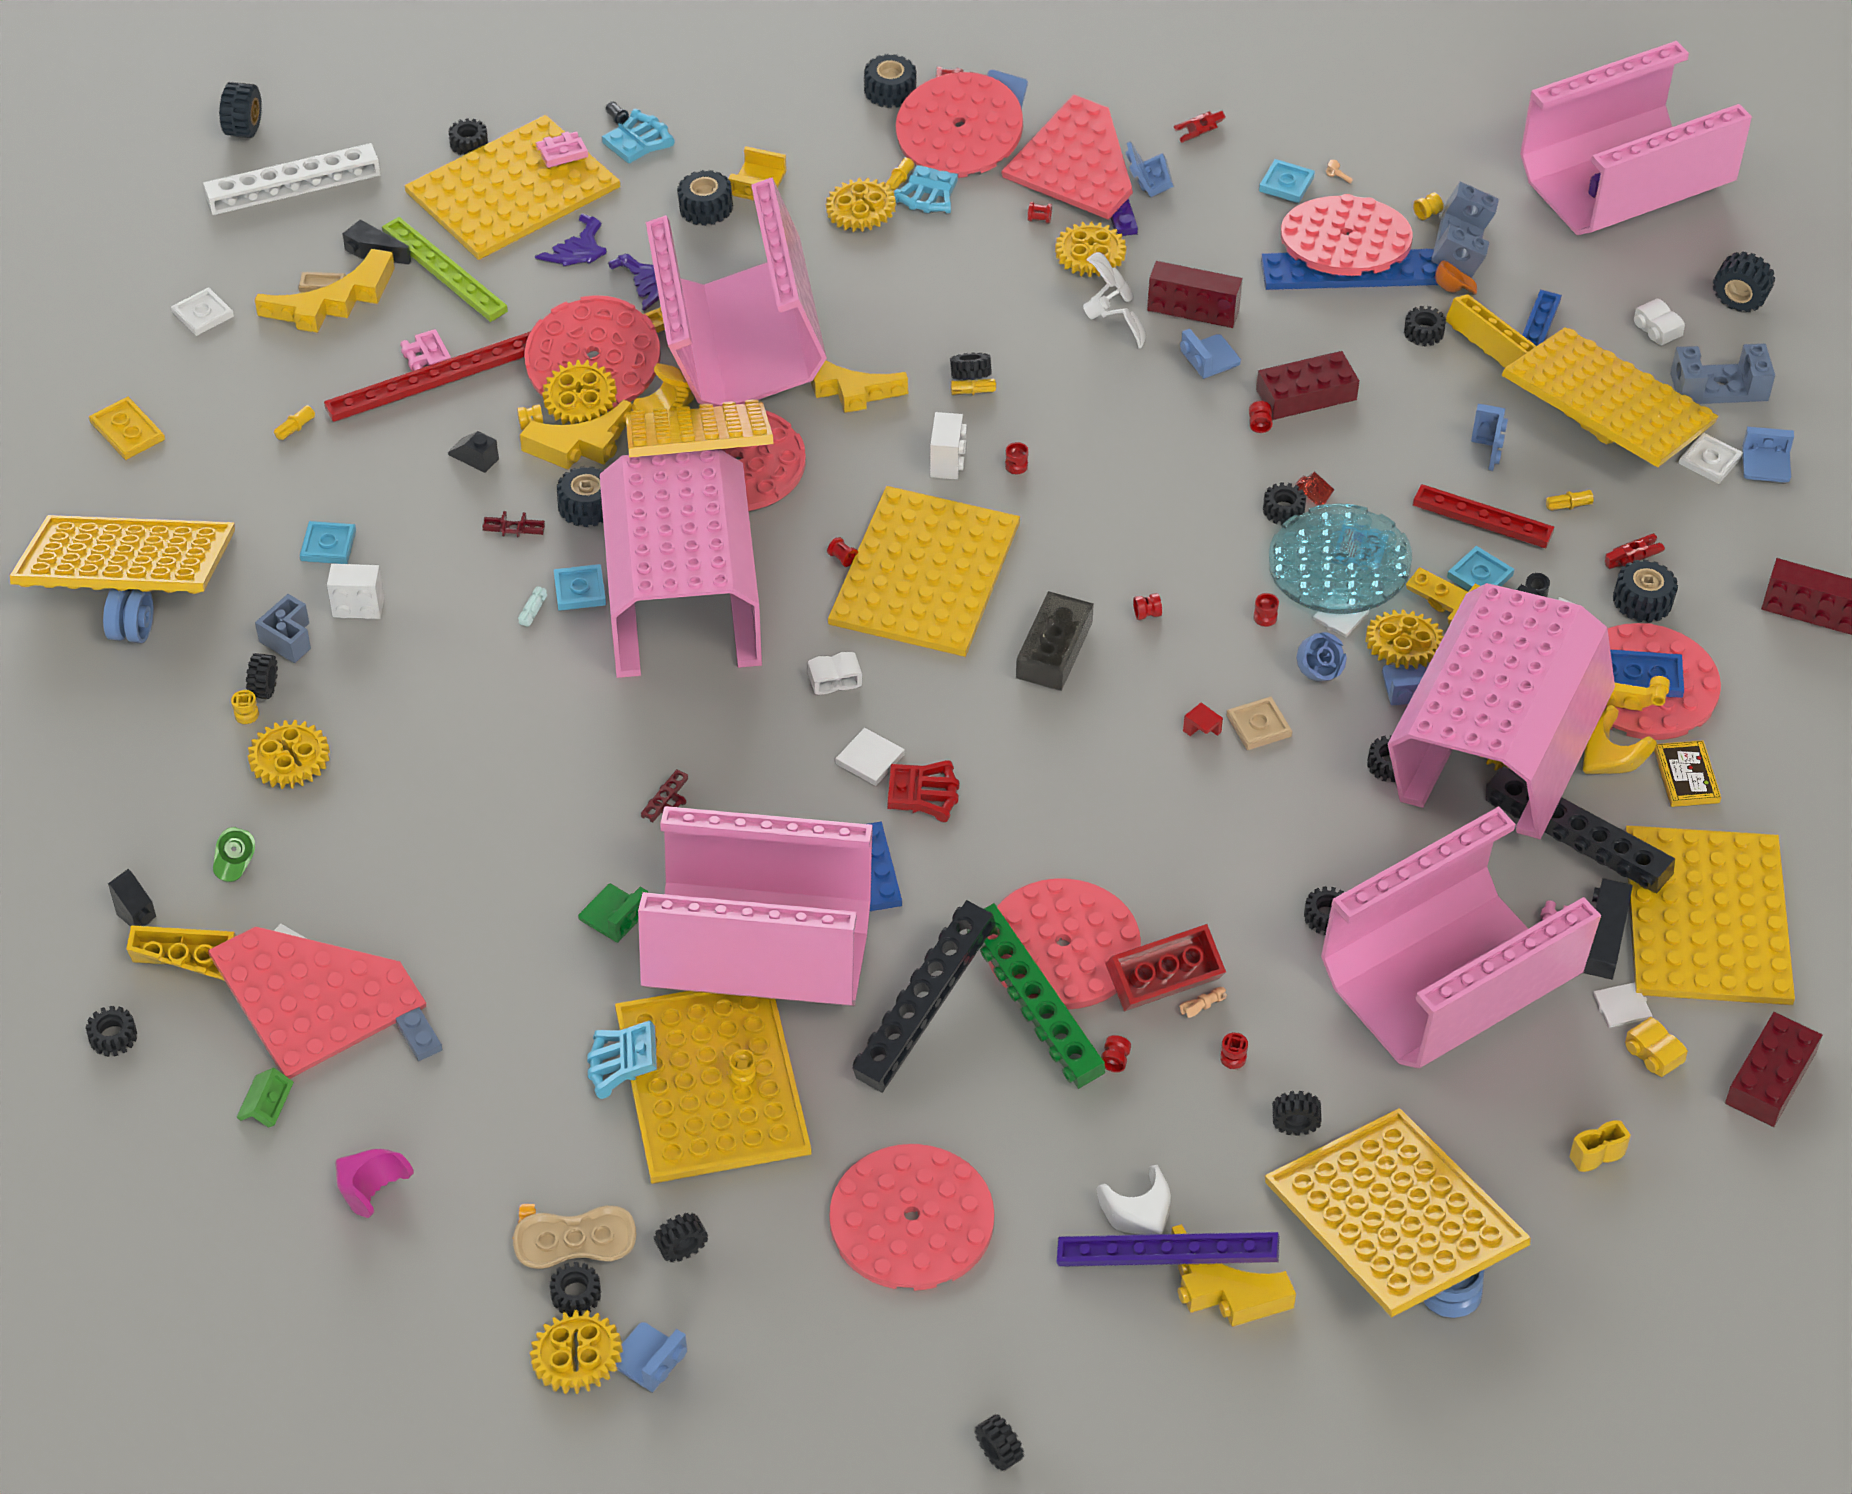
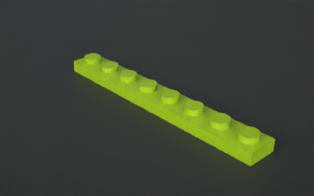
[382,217,508,322]

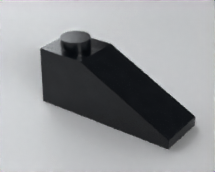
[342,219,411,265]

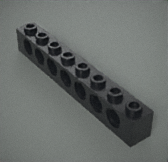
[1486,766,1675,894]
[853,900,996,1093]

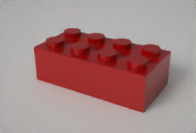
[1105,924,1226,1012]

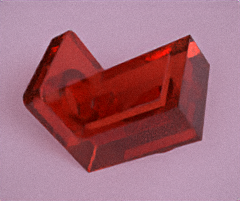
[1295,471,1335,508]

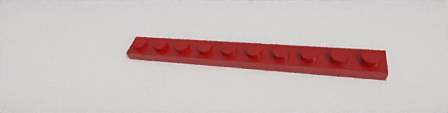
[324,331,531,422]

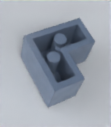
[255,594,311,663]

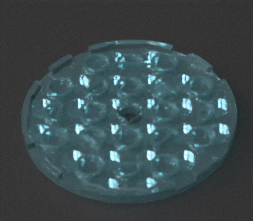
[1269,504,1412,614]

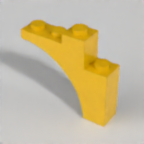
[520,399,632,470]
[1171,1224,1296,1327]

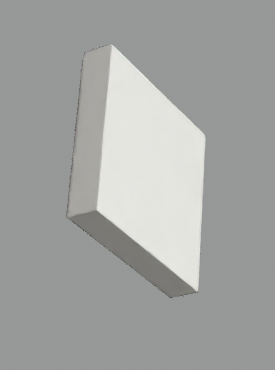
[171,287,234,336]
[1678,432,1743,484]
[835,727,905,786]

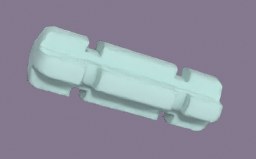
[518,586,547,627]

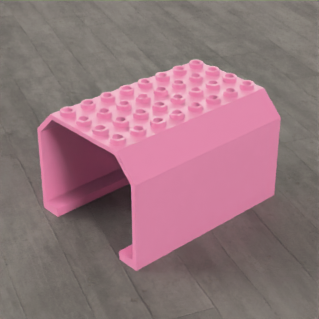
[1520,41,1752,235]
[646,178,827,407]
[600,449,762,678]
[1388,583,1615,839]
[638,806,872,1006]
[1321,807,1601,1069]

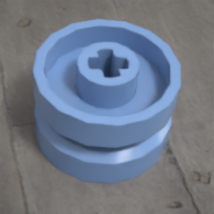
[103,588,154,643]
[1424,1269,1485,1318]

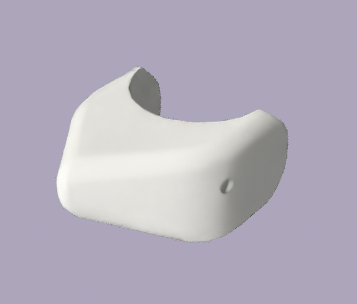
[1097,1164,1171,1235]

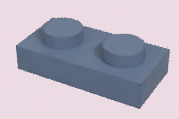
[396,1007,443,1061]

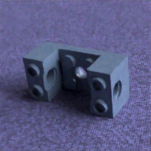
[1431,181,1499,278]
[1670,343,1775,404]

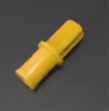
[885,158,914,191]
[951,379,996,395]
[274,405,315,440]
[1546,490,1594,510]

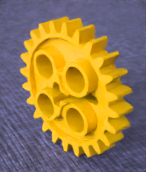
[825,177,896,232]
[1055,221,1126,277]
[542,360,617,425]
[1365,609,1444,669]
[247,720,330,789]
[530,1310,623,1394]

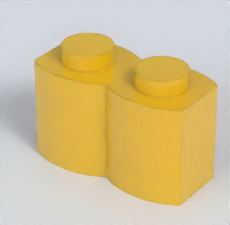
[1625,1017,1688,1077]
[1569,1120,1631,1172]

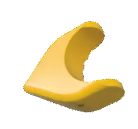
[631,363,695,413]
[1582,705,1657,774]

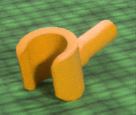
[512,1204,536,1239]

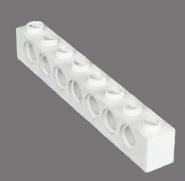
[203,143,380,215]

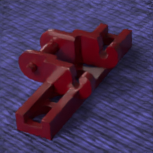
[482,511,545,538]
[641,769,688,823]

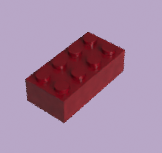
[1147,261,1243,328]
[1256,351,1360,420]
[1761,558,1852,635]
[1725,1012,1823,1127]

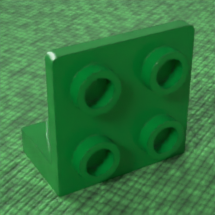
[578,883,648,943]

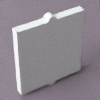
[1313,592,1369,638]
[1593,982,1653,1028]

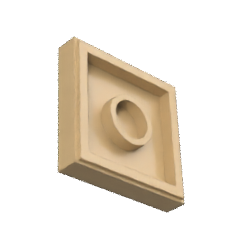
[1226,696,1292,750]

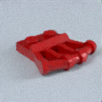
[887,760,960,822]

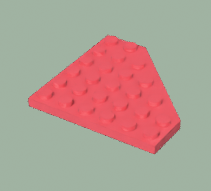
[1002,95,1133,220]
[208,926,426,1079]

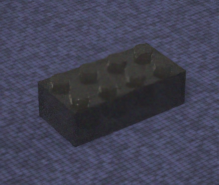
[1016,591,1094,691]

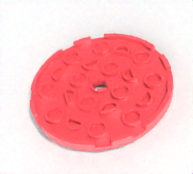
[896,72,1023,178]
[1281,194,1413,276]
[524,295,661,411]
[721,410,806,511]
[1603,623,1721,740]
[987,878,1141,1009]
[829,1144,994,1291]

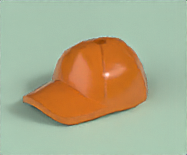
[1435,261,1477,295]

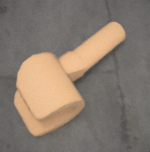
[1326,159,1353,184]

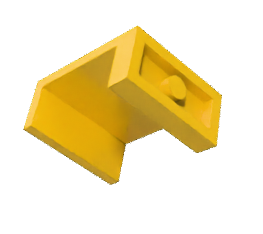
[728,146,786,200]

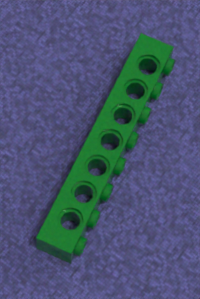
[966,903,1105,1089]

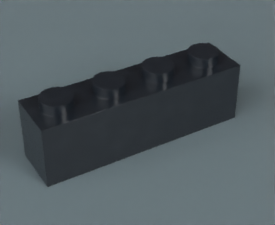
[1583,878,1633,980]

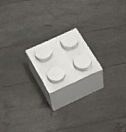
[930,412,967,480]
[327,564,385,619]

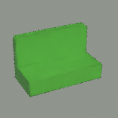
[236,1067,294,1128]

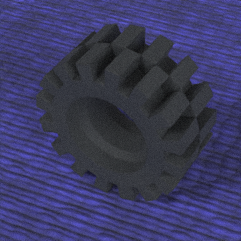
[448,118,488,155]
[1404,306,1446,346]
[950,352,992,380]
[1263,482,1306,526]
[246,653,278,699]
[1367,735,1395,782]
[1304,886,1344,935]
[86,1006,137,1057]
[1272,1091,1322,1136]
[654,1213,708,1262]
[549,1262,601,1317]
[974,1414,1024,1471]

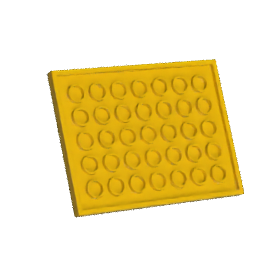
[405,115,621,260]
[1501,327,1718,468]
[626,399,773,457]
[828,486,1020,657]
[10,515,235,594]
[1625,825,1795,1005]
[615,991,812,1184]
[1265,1108,1531,1317]

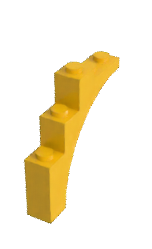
[255,249,395,333]
[810,360,908,413]

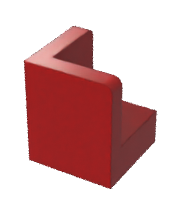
[1183,702,1223,736]

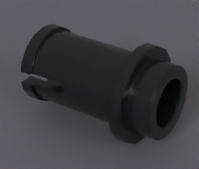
[605,101,629,125]

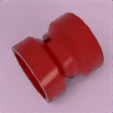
[1249,401,1273,433]
[1005,442,1029,475]
[1133,593,1162,620]
[1253,593,1279,627]
[1220,1032,1248,1069]
[1101,1035,1132,1072]

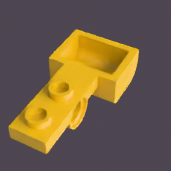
[1406,567,1480,626]

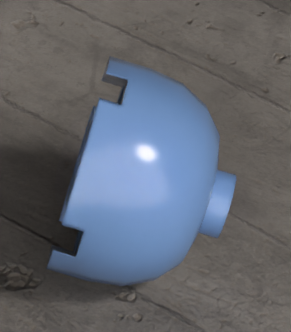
[1296,632,1347,681]

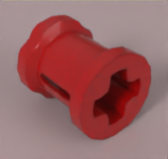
[1028,202,1052,223]
[827,537,858,567]

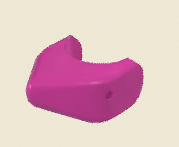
[335,1149,414,1218]

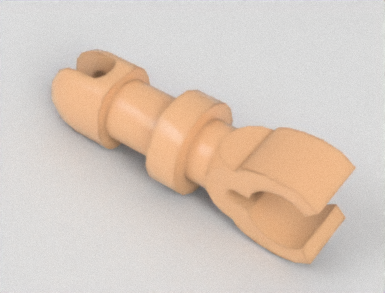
[1180,987,1227,1018]

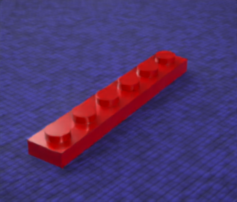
[1413,484,1555,548]

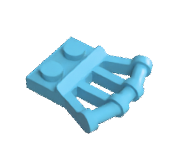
[602,108,675,164]
[894,165,958,214]
[587,1020,657,1099]

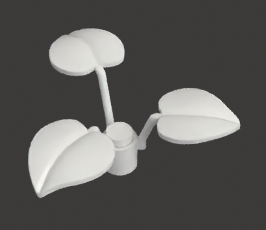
[1083,252,1146,349]

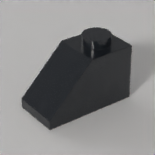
[448,431,499,473]
[108,869,156,927]

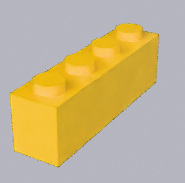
[126,925,236,981]

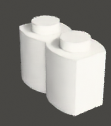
[1634,298,1685,345]
[808,652,862,695]

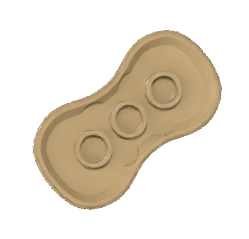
[513,1206,636,1269]

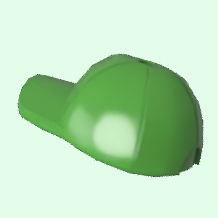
[213,827,255,882]

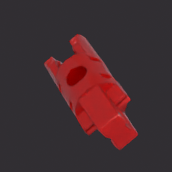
[1174,110,1226,143]
[1605,533,1665,569]

